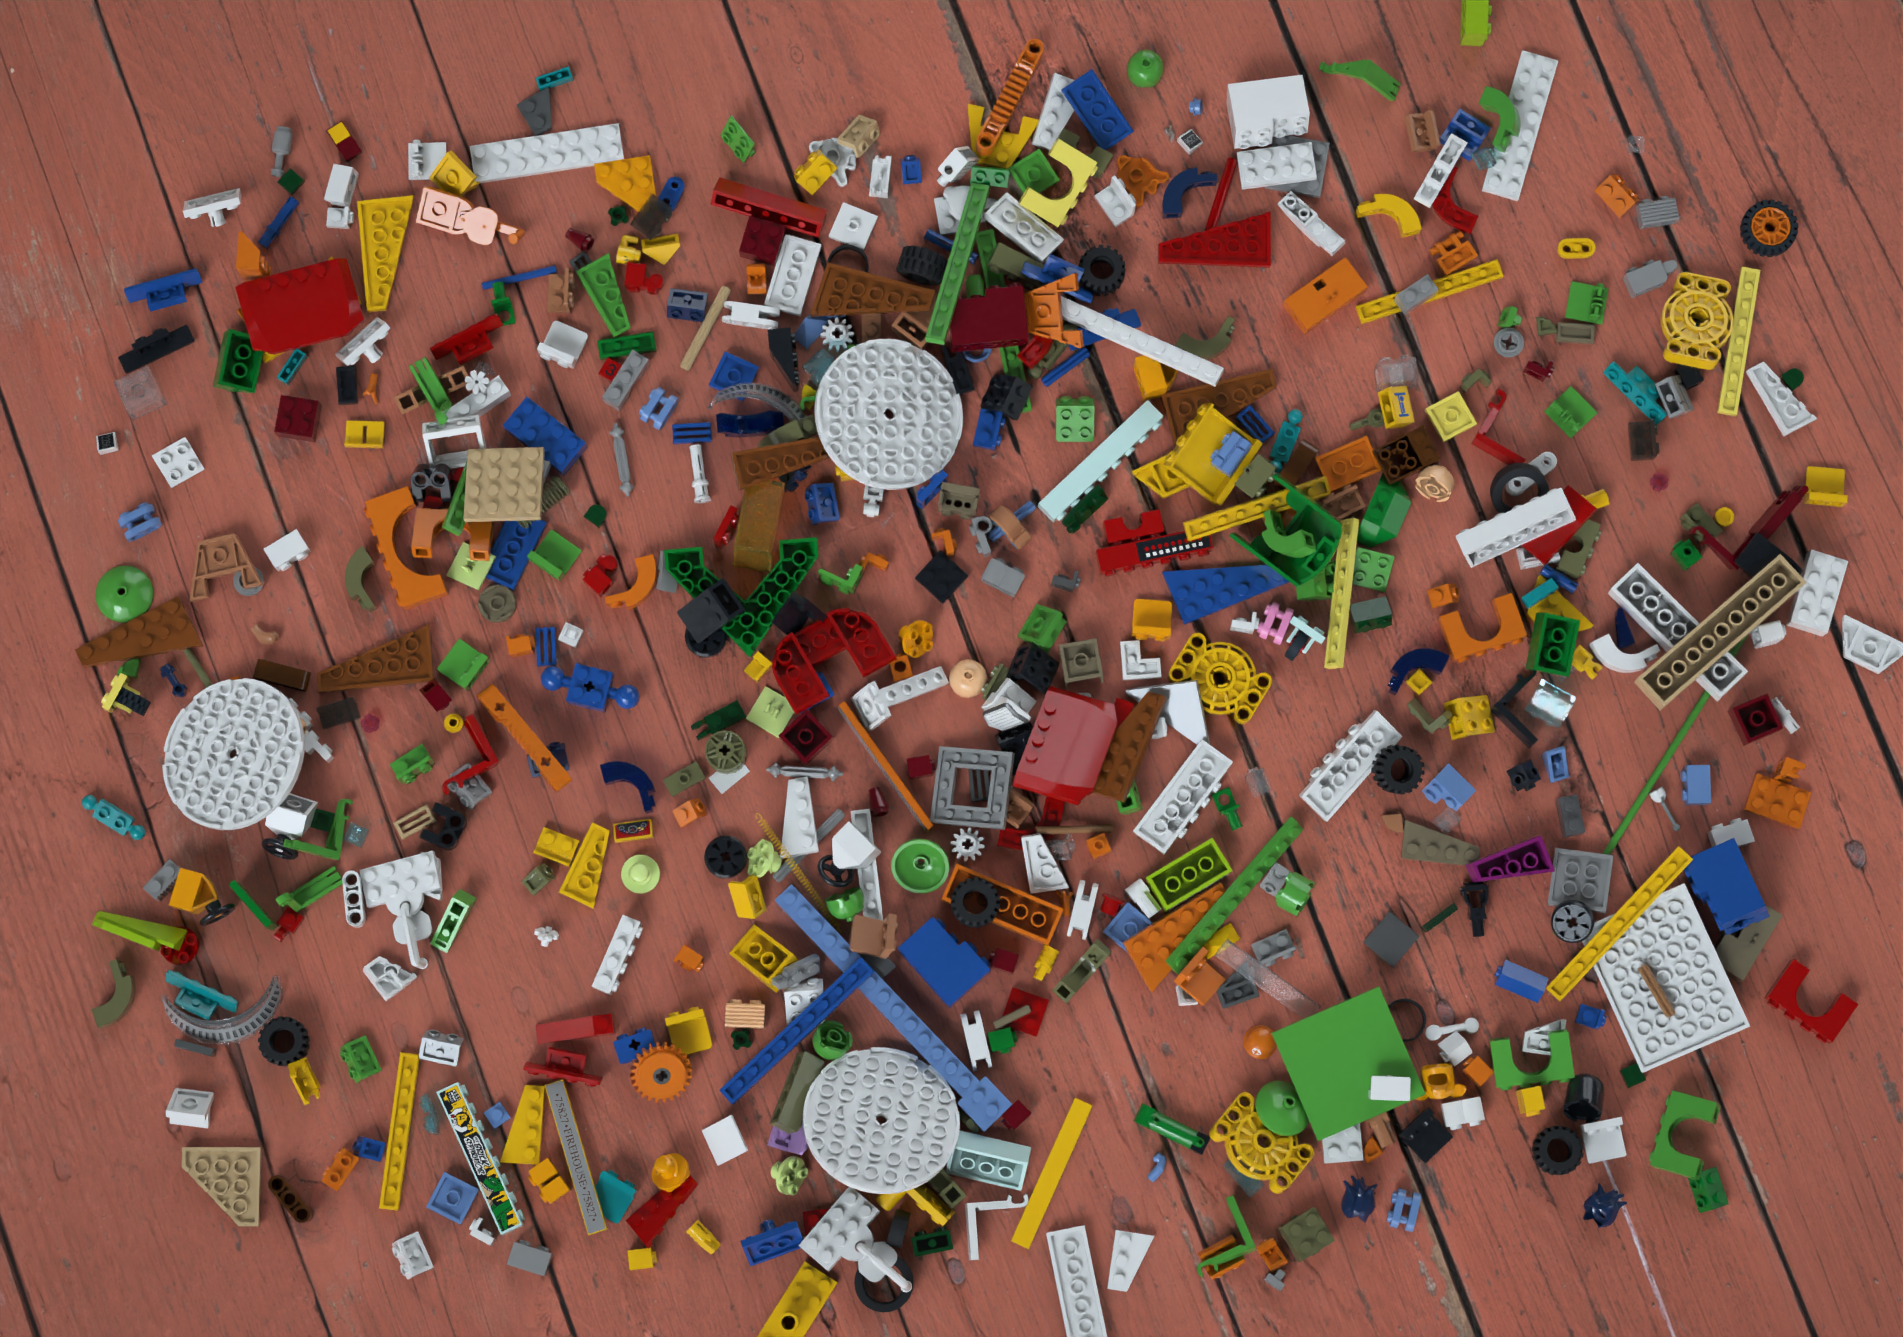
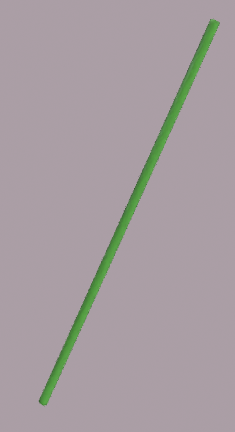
[1552,633,1750,934]

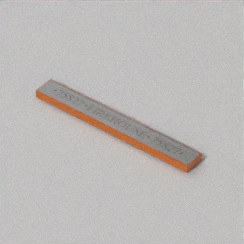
[837,702,933,833]

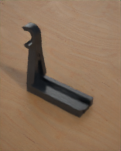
[1490,670,1538,748]

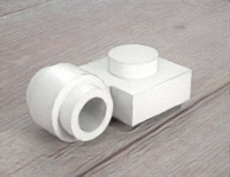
[863,485,884,517]

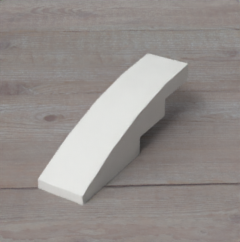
[1414,133,1468,208]

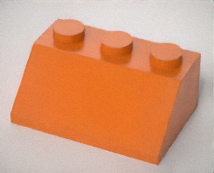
[236,231,272,282]

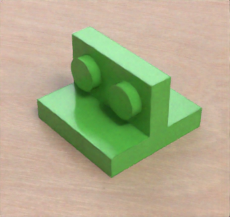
[1017,604,1067,654]

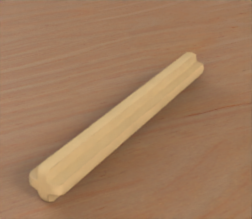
[680,286,731,371]

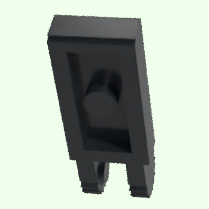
[941,346,975,395]

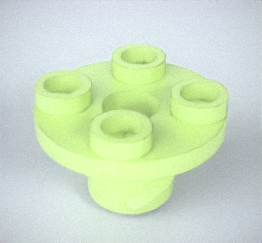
[747,839,782,878]
[621,855,660,894]
[771,1156,808,1195]

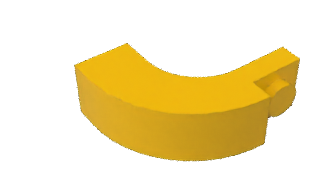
[1356,194,1422,238]

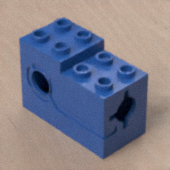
[1684,838,1770,936]
[898,917,991,1009]

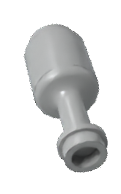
[271,126,293,177]

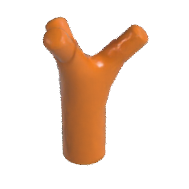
[362,373,379,404]
[1054,890,1073,916]

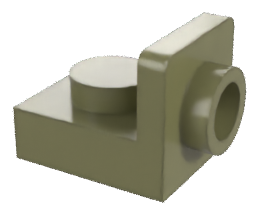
[521,863,556,896]

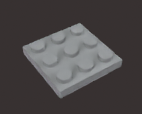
[1264,135,1330,198]
[1548,848,1614,913]

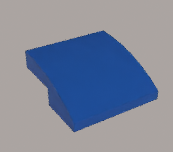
[1440,108,1491,161]

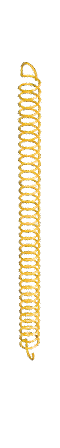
[755,813,841,933]

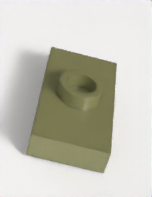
[663,761,706,797]

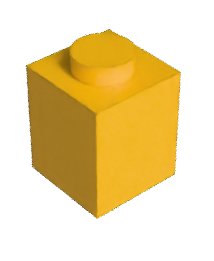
[627,1248,657,1270]

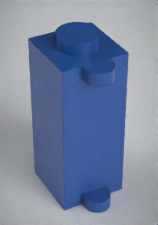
[1494,960,1549,1003]

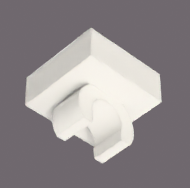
[558,622,584,648]

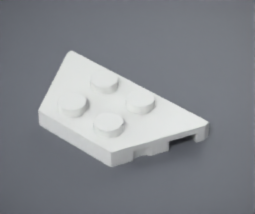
[1842,615,1903,674]

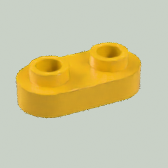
[1557,238,1596,259]

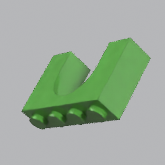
[1489,1029,1575,1090]
[1649,1090,1721,1181]

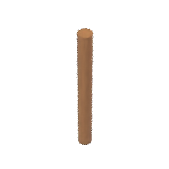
[1035,825,1112,834]

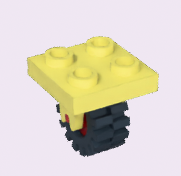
[101,673,151,716]

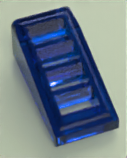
[1614,608,1635,650]

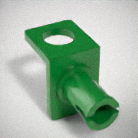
[491,282,516,326]
[1212,788,1243,831]

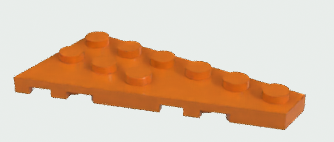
[1122,882,1225,992]

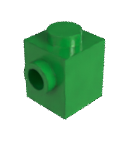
[1670,539,1702,571]
[987,1027,1017,1054]

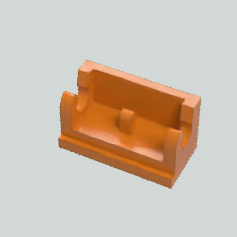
[1772,757,1807,783]

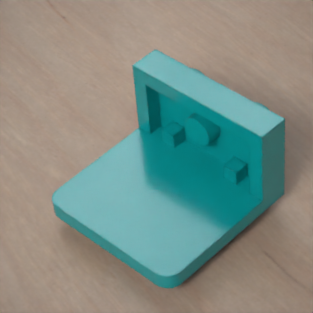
[595,1169,638,1224]

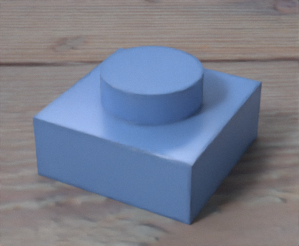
[484,1102,511,1129]

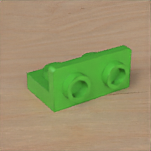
[340,1035,382,1084]

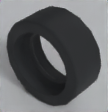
[886,1209,911,1248]

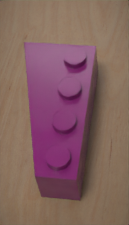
[1465,835,1555,883]

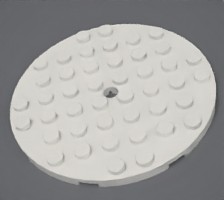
[814,339,963,490]
[162,678,305,830]
[803,1047,960,1194]

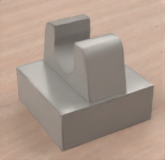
[1263,1268,1286,1291]

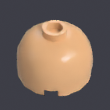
[1415,465,1454,502]
[949,659,987,698]

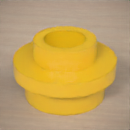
[444,714,463,733]

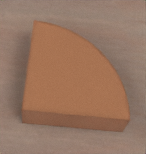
[1381,813,1404,833]

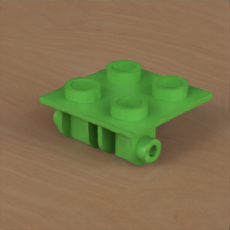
[720,115,756,163]
[1565,281,1609,325]
[1544,386,1597,439]
[1352,547,1395,592]

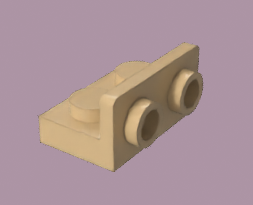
[837,115,880,158]

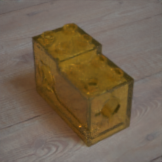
[733,480,785,573]

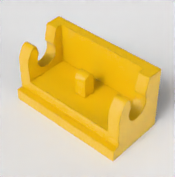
[288,1057,321,1105]

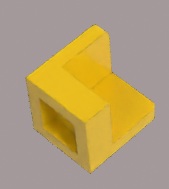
[744,651,772,683]

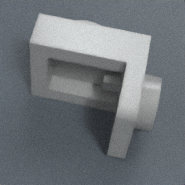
[1259,862,1291,897]

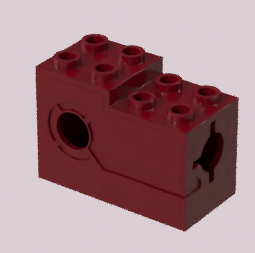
[949,283,1029,353]

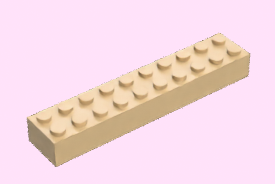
[1634,554,1807,711]

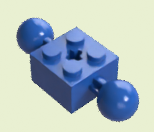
[540,663,640,713]

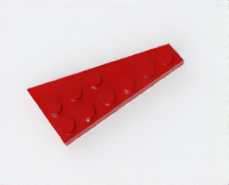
[1158,211,1271,268]

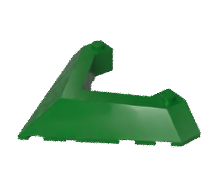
[664,537,819,658]

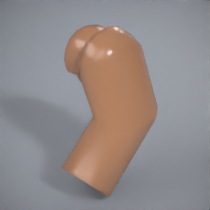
[251,624,279,644]

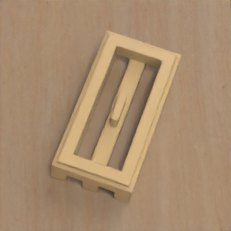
[393,804,437,840]

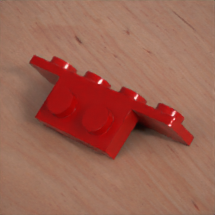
[430,314,503,365]
[523,1047,603,1087]

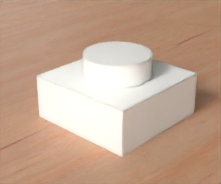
[1176,985,1198,1006]

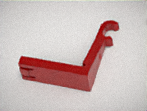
[1471,389,1526,465]
[442,714,499,795]

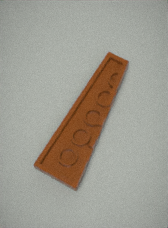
[730,437,830,491]

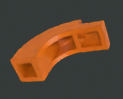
[605,554,657,610]

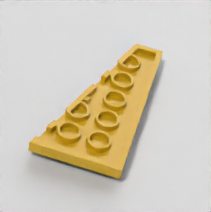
[357,195,414,312]

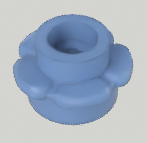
[1189,97,1203,116]

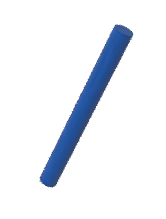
[482,265,557,290]

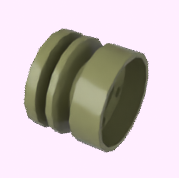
[705,730,747,775]

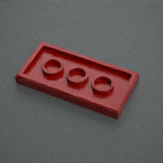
[1521,485,1597,565]

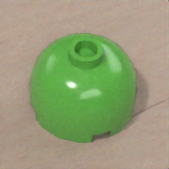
[1127,49,1164,88]
[825,887,865,922]
[812,1020,853,1060]

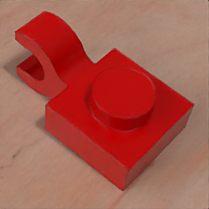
[273,907,304,942]

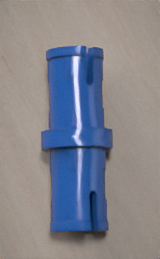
[1539,564,1579,594]

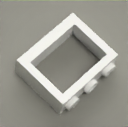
[422,415,486,468]

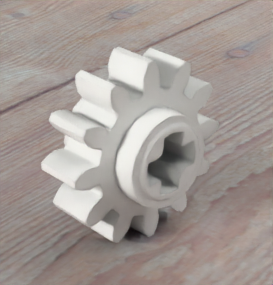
[820,317,854,352]
[951,828,985,862]

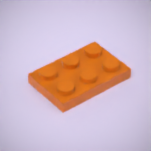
[1314,436,1382,493]
[1744,773,1812,829]

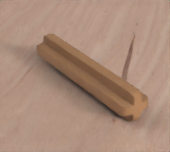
[1638,964,1675,1018]

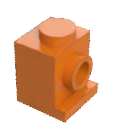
[505,634,536,658]
[673,945,705,973]

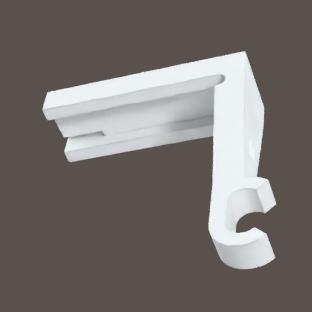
[965,1194,1028,1260]

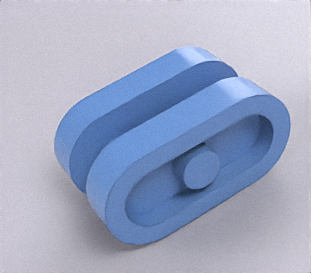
[639,387,679,431]
[118,502,162,542]
[1386,1188,1421,1232]

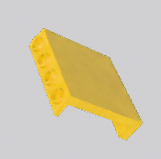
[1163,403,1263,506]

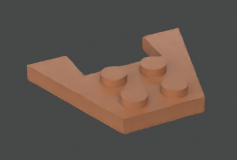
[190,533,264,602]

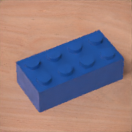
[503,397,588,476]

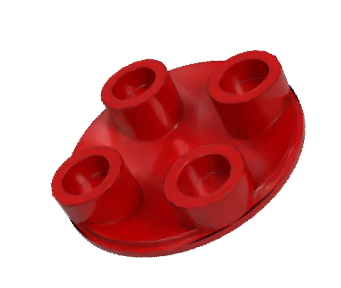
[160,926,199,965]

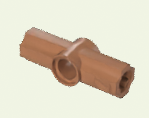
[1366,1112,1397,1148]

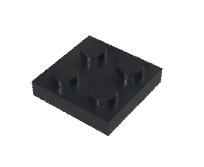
[915,550,969,604]

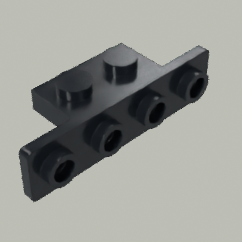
[118,325,195,374]

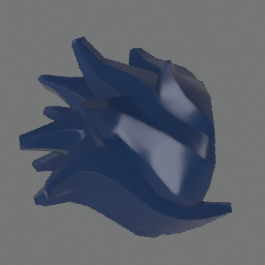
[1341,1175,1377,1222]
[1583,1183,1627,1228]

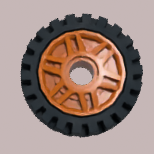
[1740,199,1798,257]

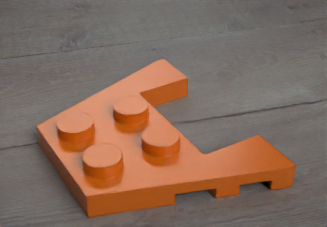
[1024,273,1084,348]

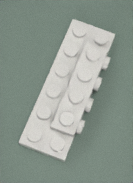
[1299,710,1403,822]
[1133,740,1233,855]

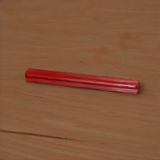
[1204,157,1237,231]

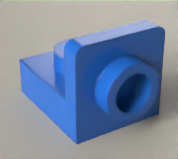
[900,155,922,184]
[1574,1004,1607,1030]
[352,1136,386,1162]

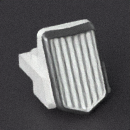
[981,678,1037,731]

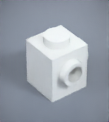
[1438,1031,1473,1067]

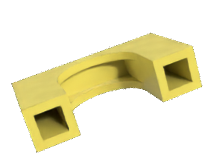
[1018,138,1098,227]

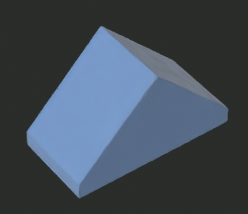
[1541,746,1569,783]

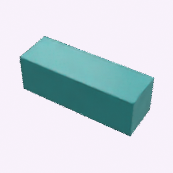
[536,66,573,91]
[277,349,308,386]
[1521,578,1559,609]

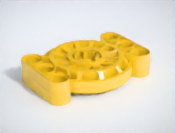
[1660,272,1733,370]
[1168,633,1272,724]
[1209,1092,1314,1194]

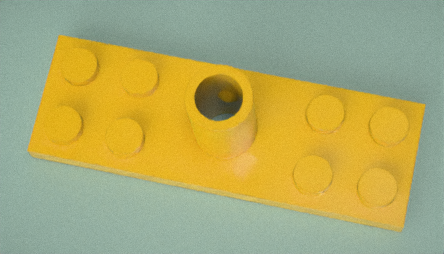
[876,1184,955,1226]
[757,1262,838,1337]

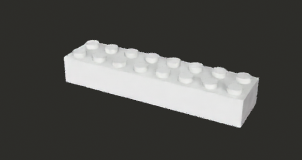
[1608,563,1748,702]

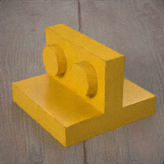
[429,151,480,197]

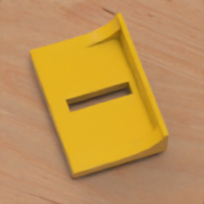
[344,421,385,448]

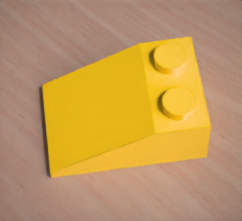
[729,924,799,993]

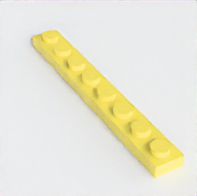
[1717,267,1761,417]
[1324,518,1359,669]

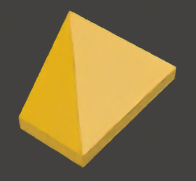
[641,234,680,265]
[1202,923,1241,959]

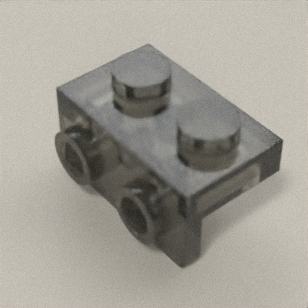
[630,194,672,240]
[1628,419,1660,461]

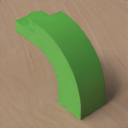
[1479,86,1521,153]
[1262,509,1317,558]

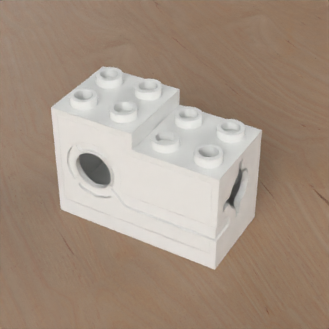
[1226,75,1310,149]

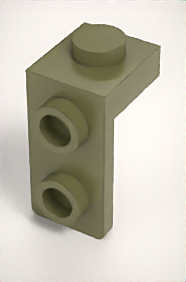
[1407,698,1453,734]

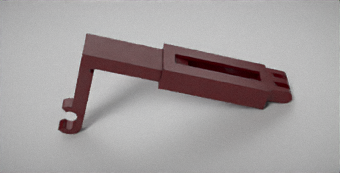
[1689,485,1809,570]

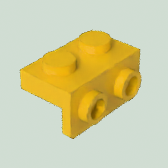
[794,149,838,195]

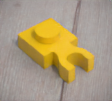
[1572,644,1603,679]

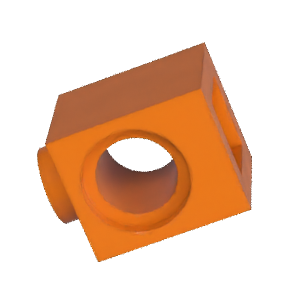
[889,653,913,684]
[1085,833,1111,860]
[1462,1056,1494,1087]

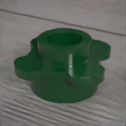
[608,205,629,226]
[731,1029,752,1050]

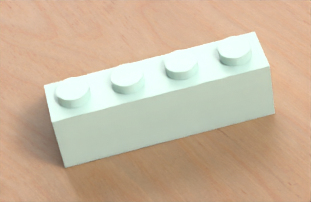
[945,1130,1031,1191]

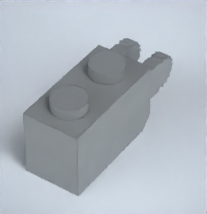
[1622,260,1678,299]

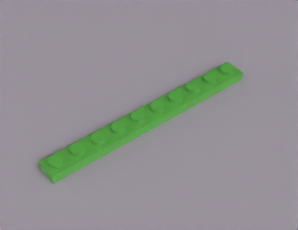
[925,182,990,345]
[976,229,1032,413]
[1165,816,1303,974]

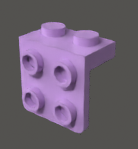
[767,1118,808,1155]

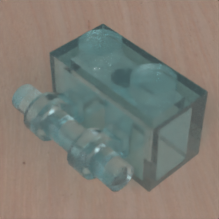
[1525,679,1576,729]

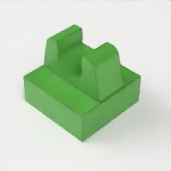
[1497,306,1522,328]

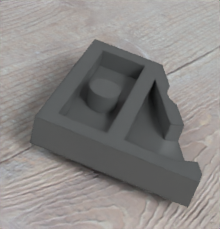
[517,87,552,136]
[1216,961,1259,1010]

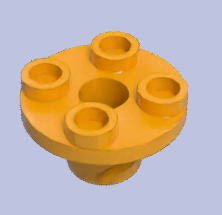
[898,620,933,658]
[651,1153,690,1192]

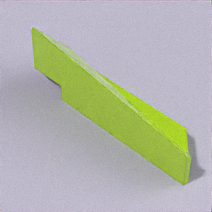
[92,911,187,951]

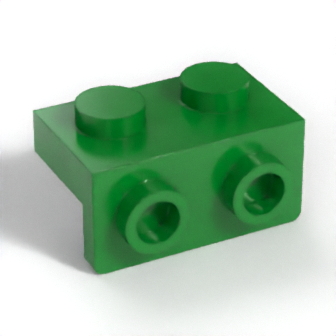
[970,165,1009,188]
[1688,1167,1729,1213]

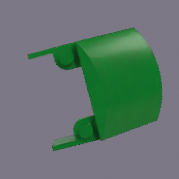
[1229,474,1343,586]

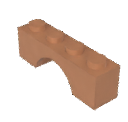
[394,365,468,414]

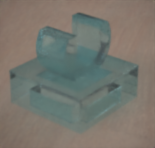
[1471,147,1497,170]
[343,822,369,848]

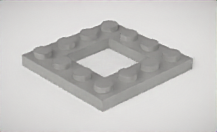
[930,746,1015,830]

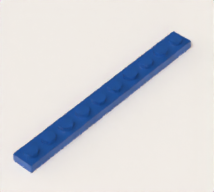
[720,957,875,1105]

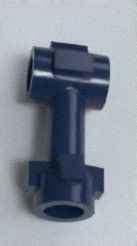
[160,664,188,698]

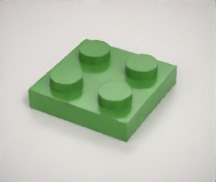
[1008,148,1059,193]

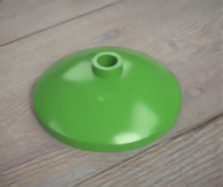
[95,566,154,623]
[891,839,949,893]
[1255,1081,1309,1136]

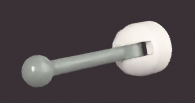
[1649,787,1680,831]

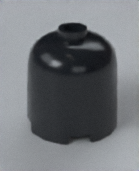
[1563,1073,1604,1123]

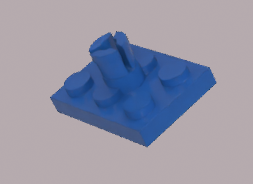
[741,1220,804,1266]

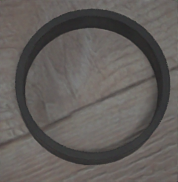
[827,245,869,273]
[1388,999,1426,1042]

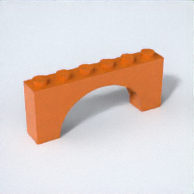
[363,486,448,611]

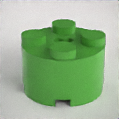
[1275,872,1316,917]

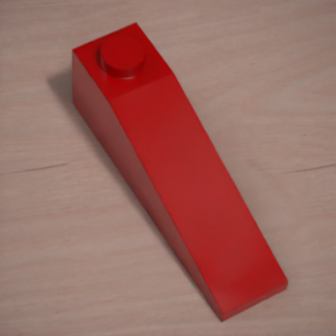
[536,1013,615,1045]

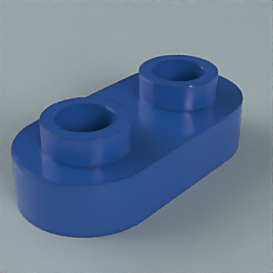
[657,177,685,213]

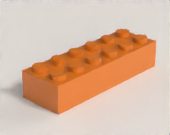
[941,863,1064,946]

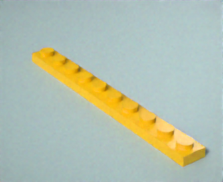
[1546,846,1693,1001]

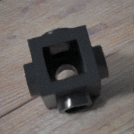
[1506,759,1541,792]

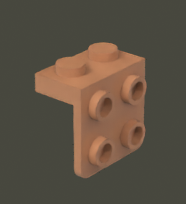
[849,913,898,959]

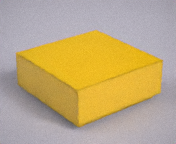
[1405,668,1433,696]

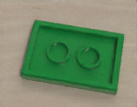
[229,880,278,931]

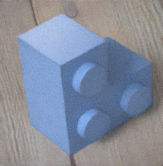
[1422,763,1476,811]

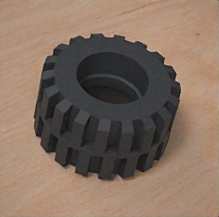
[1079,245,1126,296]
[896,246,948,286]
[1371,745,1425,795]
[951,877,1000,928]
[258,1016,310,1067]
[1532,1125,1584,1175]

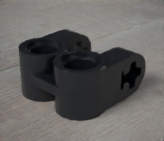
[411,463,454,502]
[419,802,467,850]

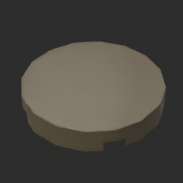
[478,584,517,623]

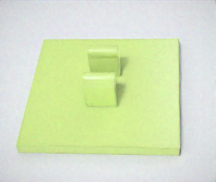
[446,542,496,590]
[746,686,794,738]

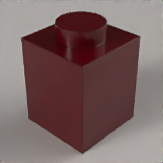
[419,678,452,712]
[907,755,936,780]
[988,948,1019,975]
[1001,1099,1032,1130]

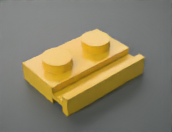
[533,827,580,867]

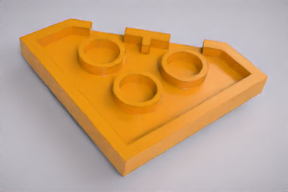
[594,155,659,214]

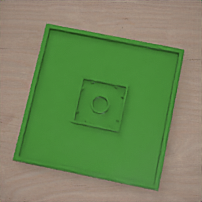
[1271,986,1425,1141]

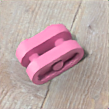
[1257,602,1294,645]

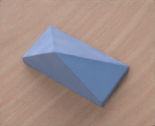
[795,315,830,350]

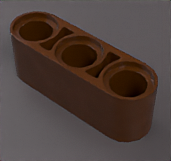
[1273,439,1319,490]
[253,659,311,692]
[268,1175,313,1223]

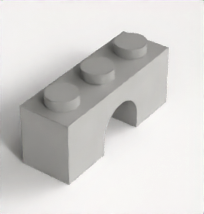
[602,350,650,412]

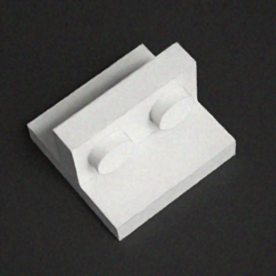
[166,1088,214,1128]

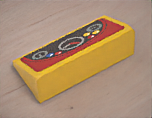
[613,819,654,843]

